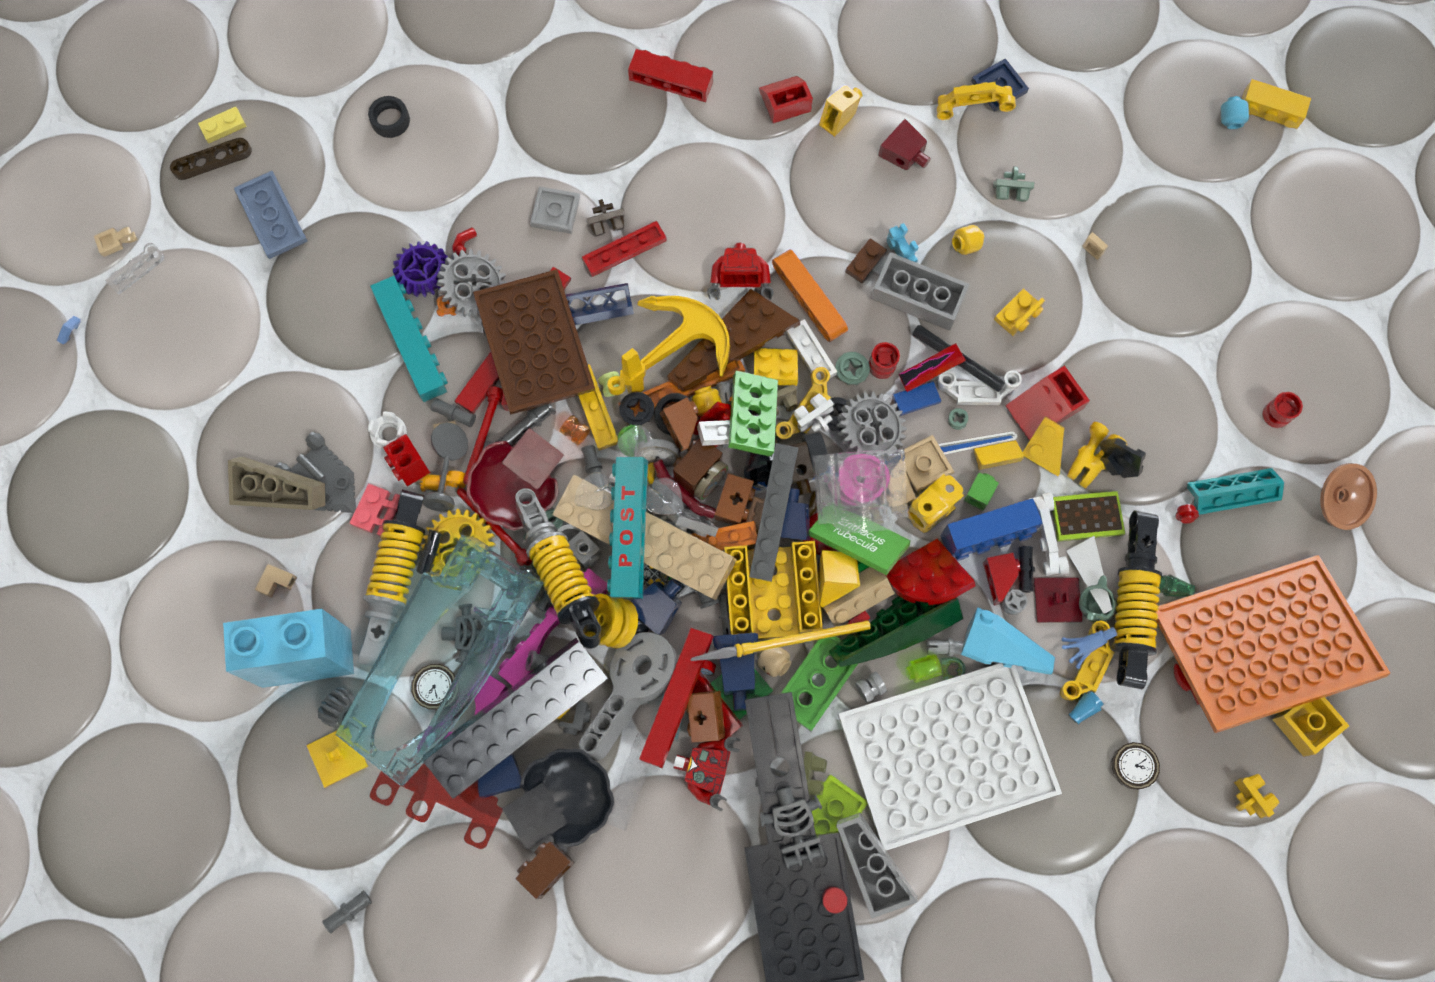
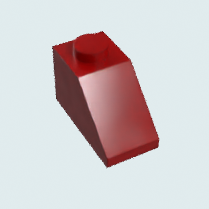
[983,553,1020,606]

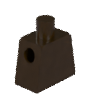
[789,442,814,496]

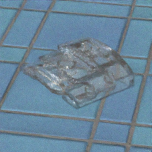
[813,449,909,534]

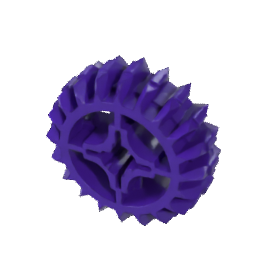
[393,241,448,298]

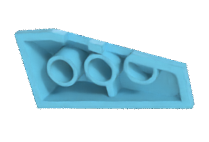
[961,607,1055,675]

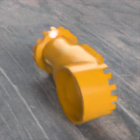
[420,471,466,493]

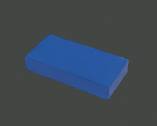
[892,381,941,416]

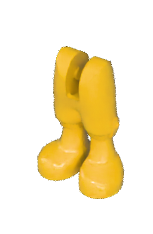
[1067,422,1128,489]

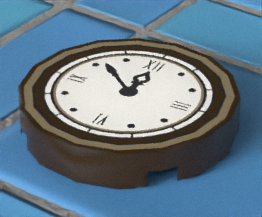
[411,664,458,710]
[1112,742,1160,790]

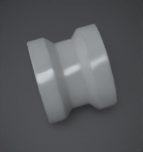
[1001,589,1028,615]

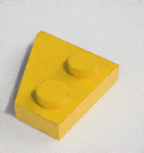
[1023,416,1064,476]

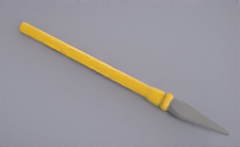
[691,621,870,661]

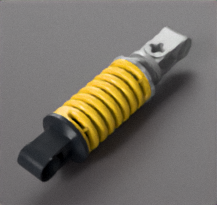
[357,489,426,668]
[515,489,601,649]

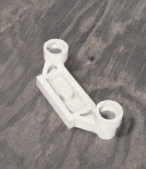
[938,370,1022,405]
[1028,492,1069,575]

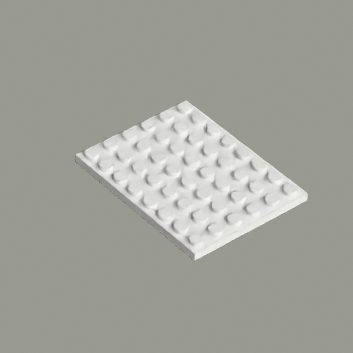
[838,663,1062,850]

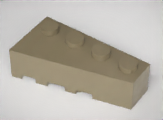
[228,456,325,510]

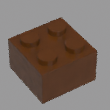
[673,439,723,497]
[515,841,575,899]

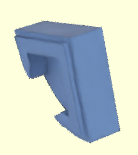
[56,316,81,345]

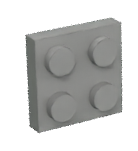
[661,501,719,537]

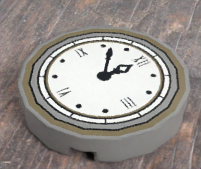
[635,439,680,467]

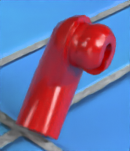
[452,227,477,256]

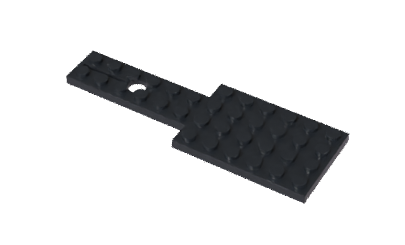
[744,692,865,982]

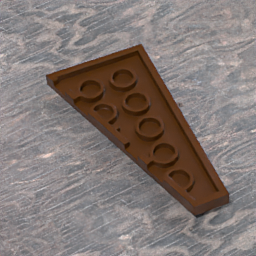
[667,289,801,392]

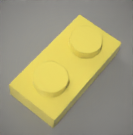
[198,107,247,143]

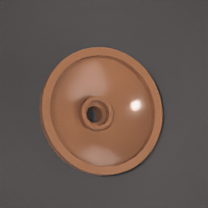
[1320,463,1377,530]

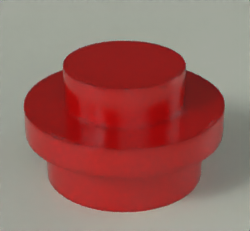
[1175,504,1199,524]

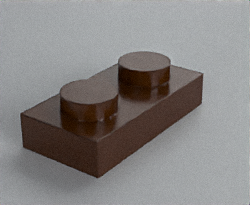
[845,238,887,284]

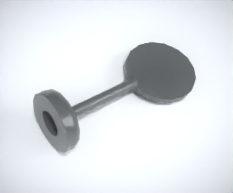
[422,422,468,512]

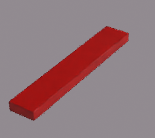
[639,628,714,769]

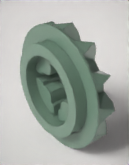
[835,352,870,385]

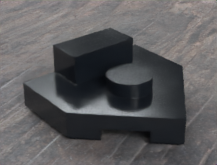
[1099,438,1146,478]

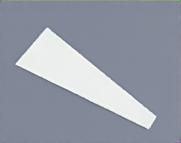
[1067,536,1112,614]

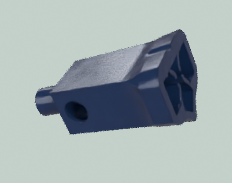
[712,633,758,711]

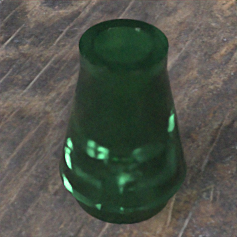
[1158,574,1195,597]

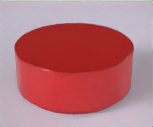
[822,887,847,913]

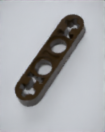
[170,137,252,180]

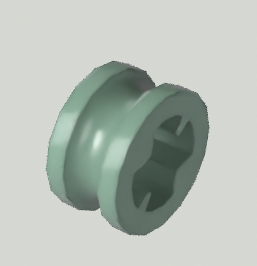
[948,408,968,430]

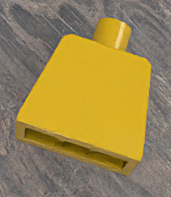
[819,85,863,137]

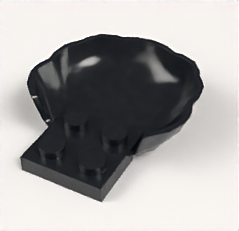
[502,748,615,849]

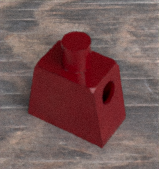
[878,119,931,170]

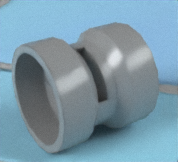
[855,672,887,703]

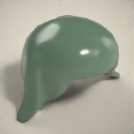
[1079,575,1116,622]

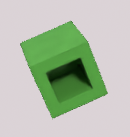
[963,473,999,511]

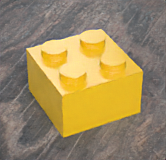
[1272,697,1349,757]

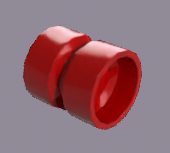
[869,342,900,379]
[1262,392,1303,428]

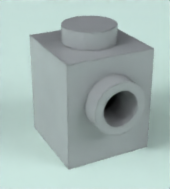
[568,530,601,569]

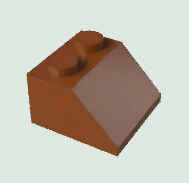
[660,398,698,453]

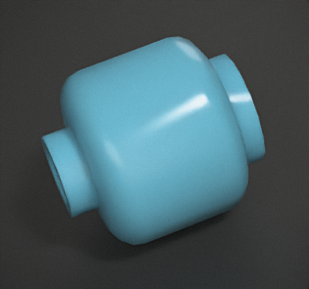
[1221,96,1249,129]

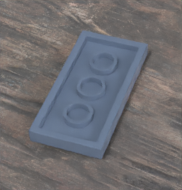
[234,171,308,259]

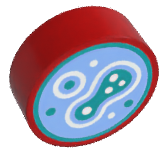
[701,660,716,675]

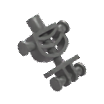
[441,604,516,664]
[760,787,825,870]

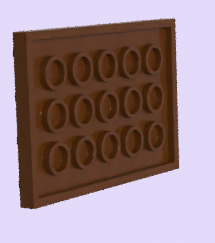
[473,269,595,415]

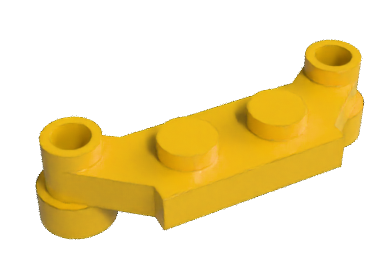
[936,82,1016,120]
[775,367,831,439]
[1060,620,1115,700]

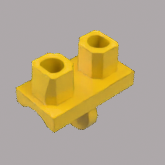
[1234,774,1280,818]

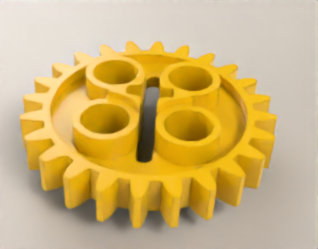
[421,509,496,582]

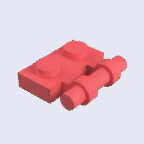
[350,483,400,536]

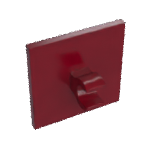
[1034,578,1083,623]

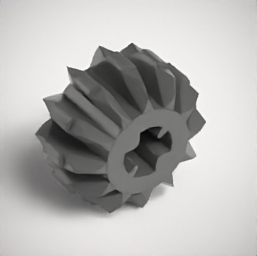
[318,687,357,729]

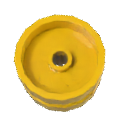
[585,593,638,649]

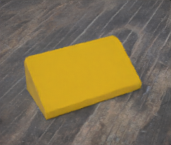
[973,440,1024,470]

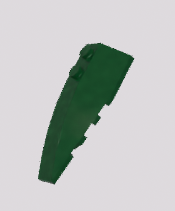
[829,596,964,667]

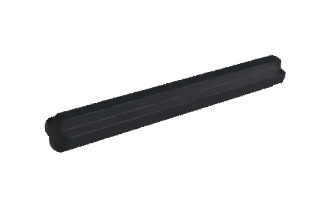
[913,325,1005,392]

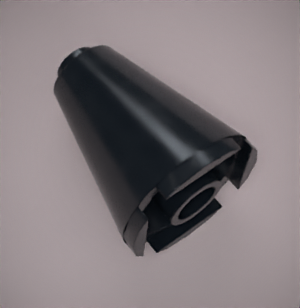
[744,434,779,486]

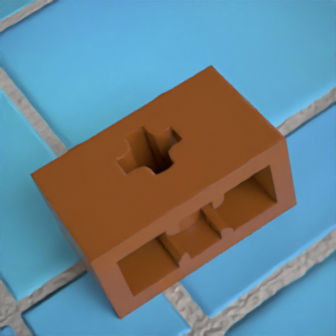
[715,474,756,525]
[686,691,725,743]

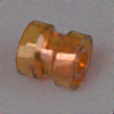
[560,415,590,446]

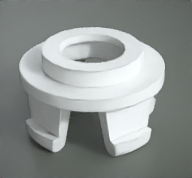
[368,411,407,450]

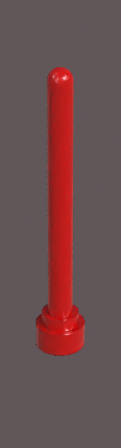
[463,386,503,485]
[457,488,533,569]

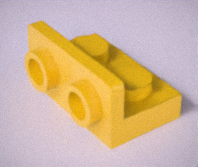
[994,288,1045,336]

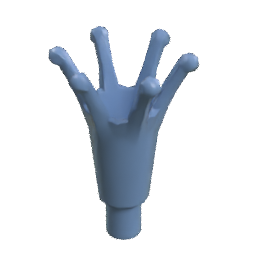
[1062,627,1117,669]

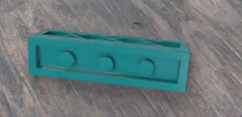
[1187,468,1285,515]

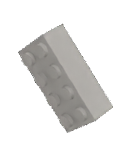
[871,252,970,330]

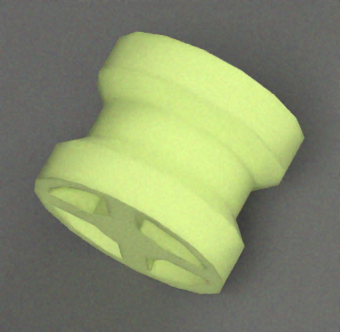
[598,371,620,397]

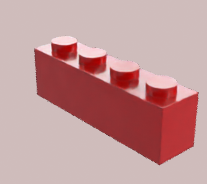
[628,49,713,103]

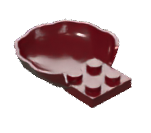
[467,428,564,531]

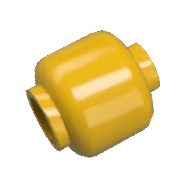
[952,225,984,255]
[692,386,722,417]

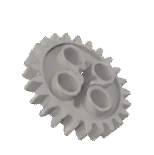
[436,249,507,318]
[837,392,907,462]

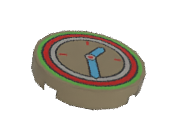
[694,461,728,501]

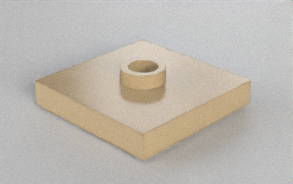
[894,435,954,494]

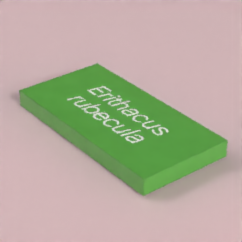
[809,502,911,575]

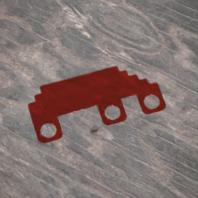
[370,758,503,849]

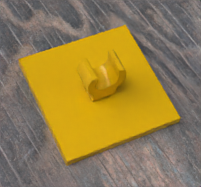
[306,724,368,788]

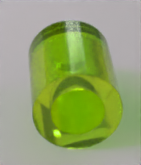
[905,653,942,683]

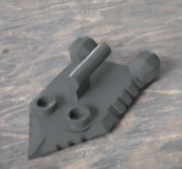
[274,432,356,513]

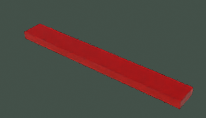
[455,267,571,414]

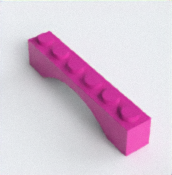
[498,568,608,686]

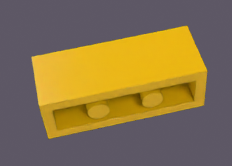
[1242,79,1311,129]

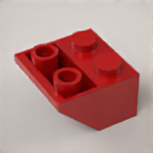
[759,76,813,124]

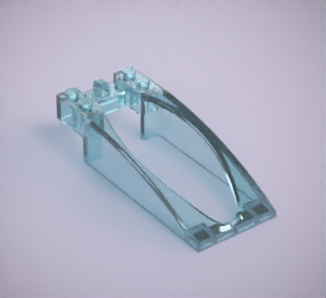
[335,535,544,786]

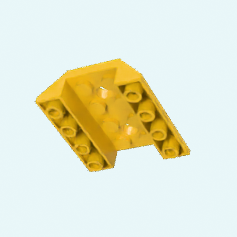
[724,541,823,640]

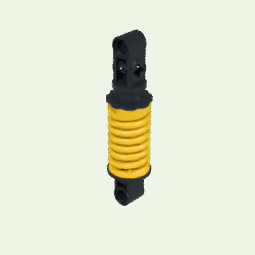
[1111,510,1162,690]

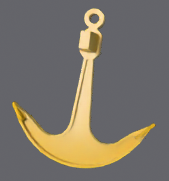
[607,296,730,395]

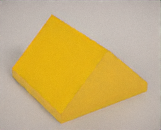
[818,550,860,607]

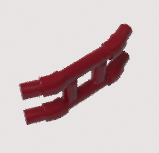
[652,459,716,519]

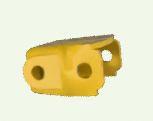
[907,474,964,533]

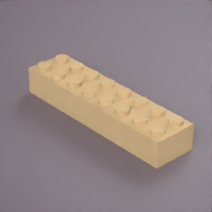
[552,475,737,600]

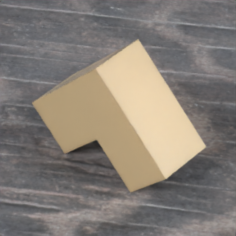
[255,564,297,598]

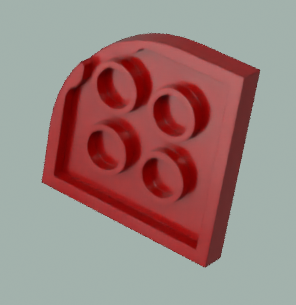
[884,538,976,605]

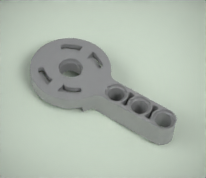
[579,632,678,761]

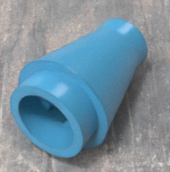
[1069,691,1104,725]

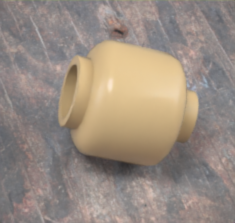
[756,647,791,677]

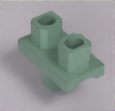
[993,166,1035,202]

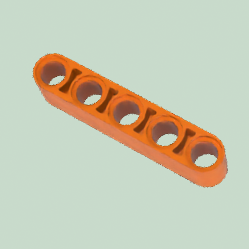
[772,249,848,342]

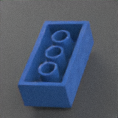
[940,498,1043,561]

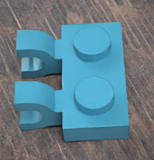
[887,223,919,263]

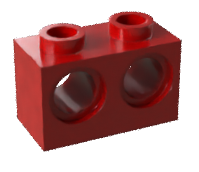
[383,434,430,487]

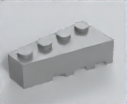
[836,813,918,918]

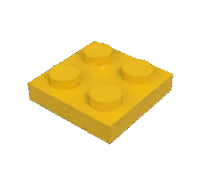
[754,348,798,386]

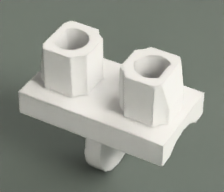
[794,393,834,433]

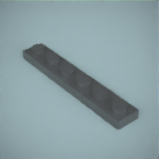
[749,443,798,582]

